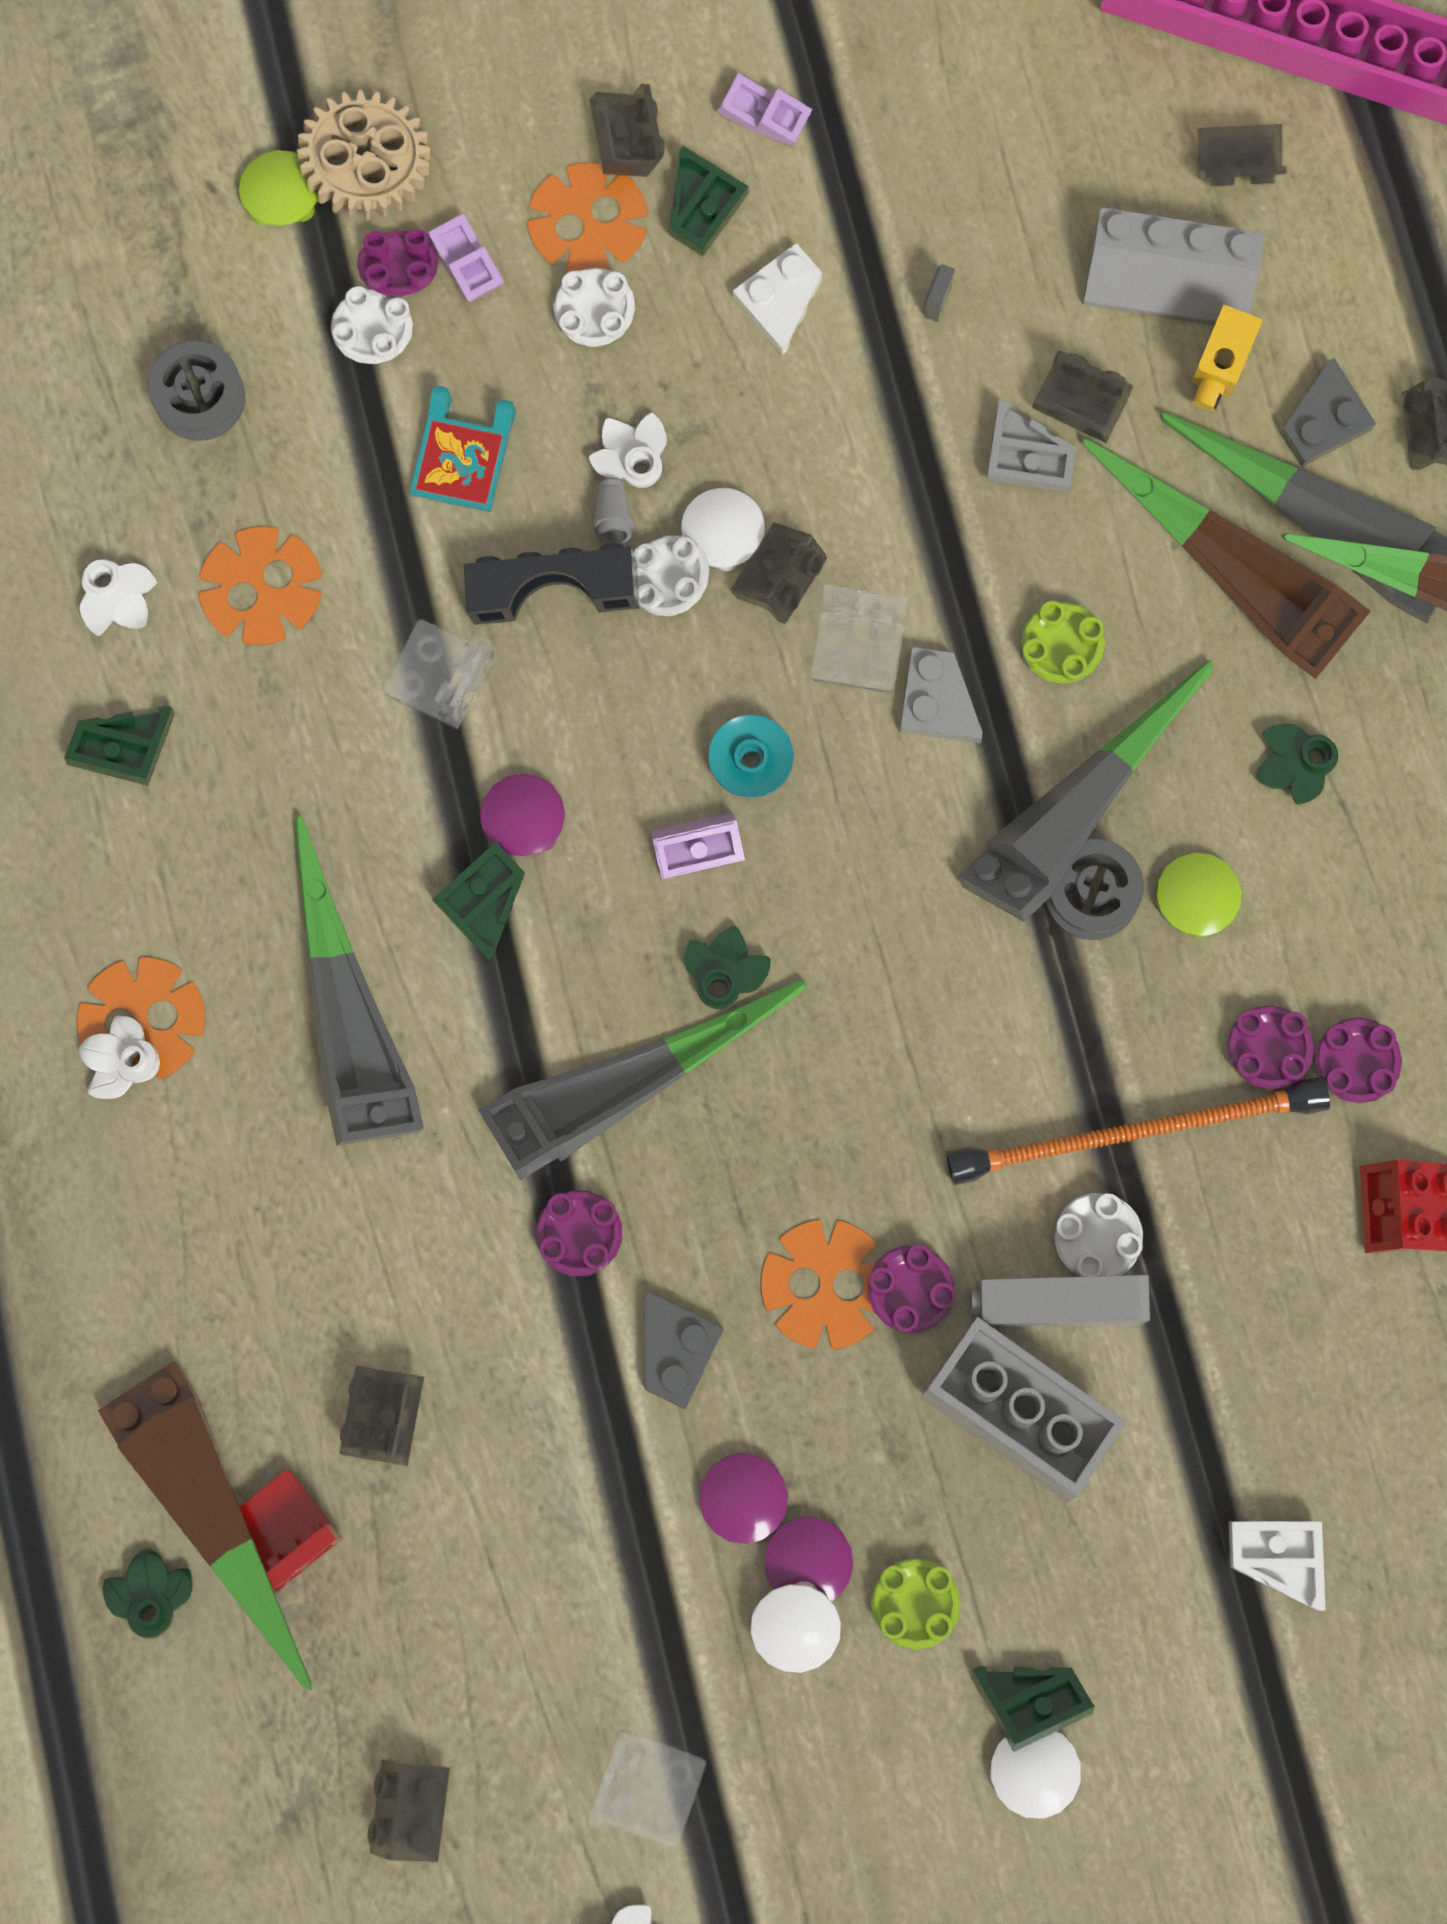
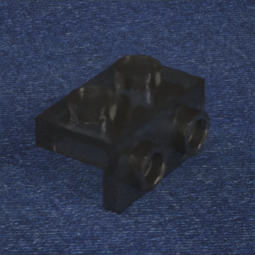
[589,83,665,177]
[1198,124,1287,187]
[1032,351,1133,444]
[1401,377,1447,470]
[730,522,827,624]
[340,1365,424,1466]
[367,1759,450,1862]

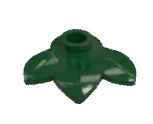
[1256,724,1338,805]
[684,926,771,1009]
[103,1548,193,1639]

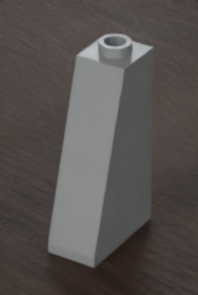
[970,1275,1150,1328]

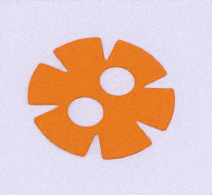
[527,163,648,272]
[199,526,322,645]
[77,957,205,1083]
[761,1220,878,1350]

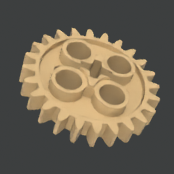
[297,90,431,220]

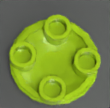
[239,150,320,226]
[1021,601,1105,684]
[1155,852,1242,939]
[871,1558,961,1650]

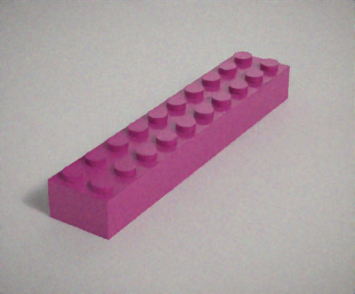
[1100,0,1447,125]

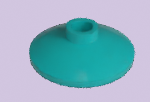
[709,715,794,798]

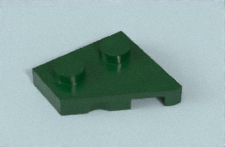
[669,146,749,256]
[64,706,174,786]
[432,842,525,961]

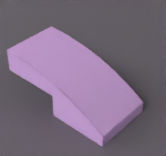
[717,73,812,146]
[428,213,504,303]

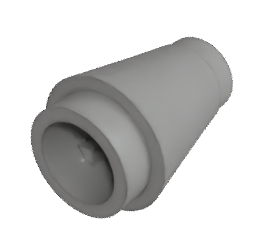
[593,479,635,544]

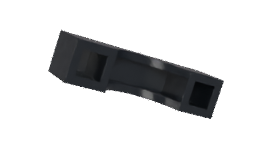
[463,543,640,625]

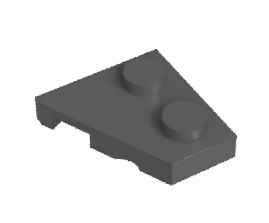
[1280,358,1376,467]
[644,1291,724,1410]

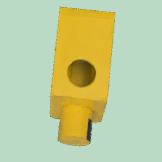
[1192,304,1263,412]

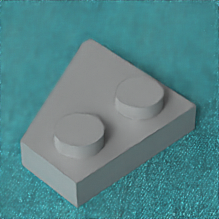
[986,400,1076,493]
[900,647,983,743]

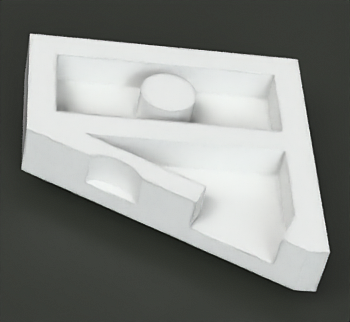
[733,243,822,355]
[1229,1522,1326,1610]

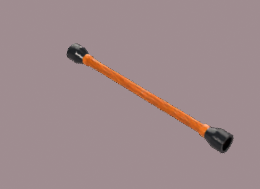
[946,1076,1330,1186]

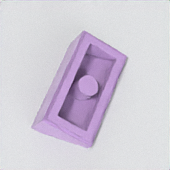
[650,812,745,879]

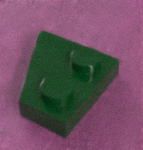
[971,1667,1095,1752]

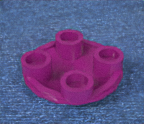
[357,229,439,297]
[480,773,565,857]
[1227,1005,1315,1090]
[1315,1017,1402,1104]
[536,1190,622,1277]
[868,1245,956,1333]
[699,1453,788,1544]
[764,1517,854,1601]

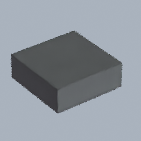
[923,264,955,322]

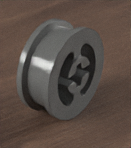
[148,340,246,441]
[1045,839,1144,940]

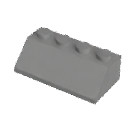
[1083,207,1265,325]
[920,1317,1126,1503]

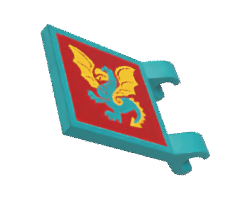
[409,386,516,513]

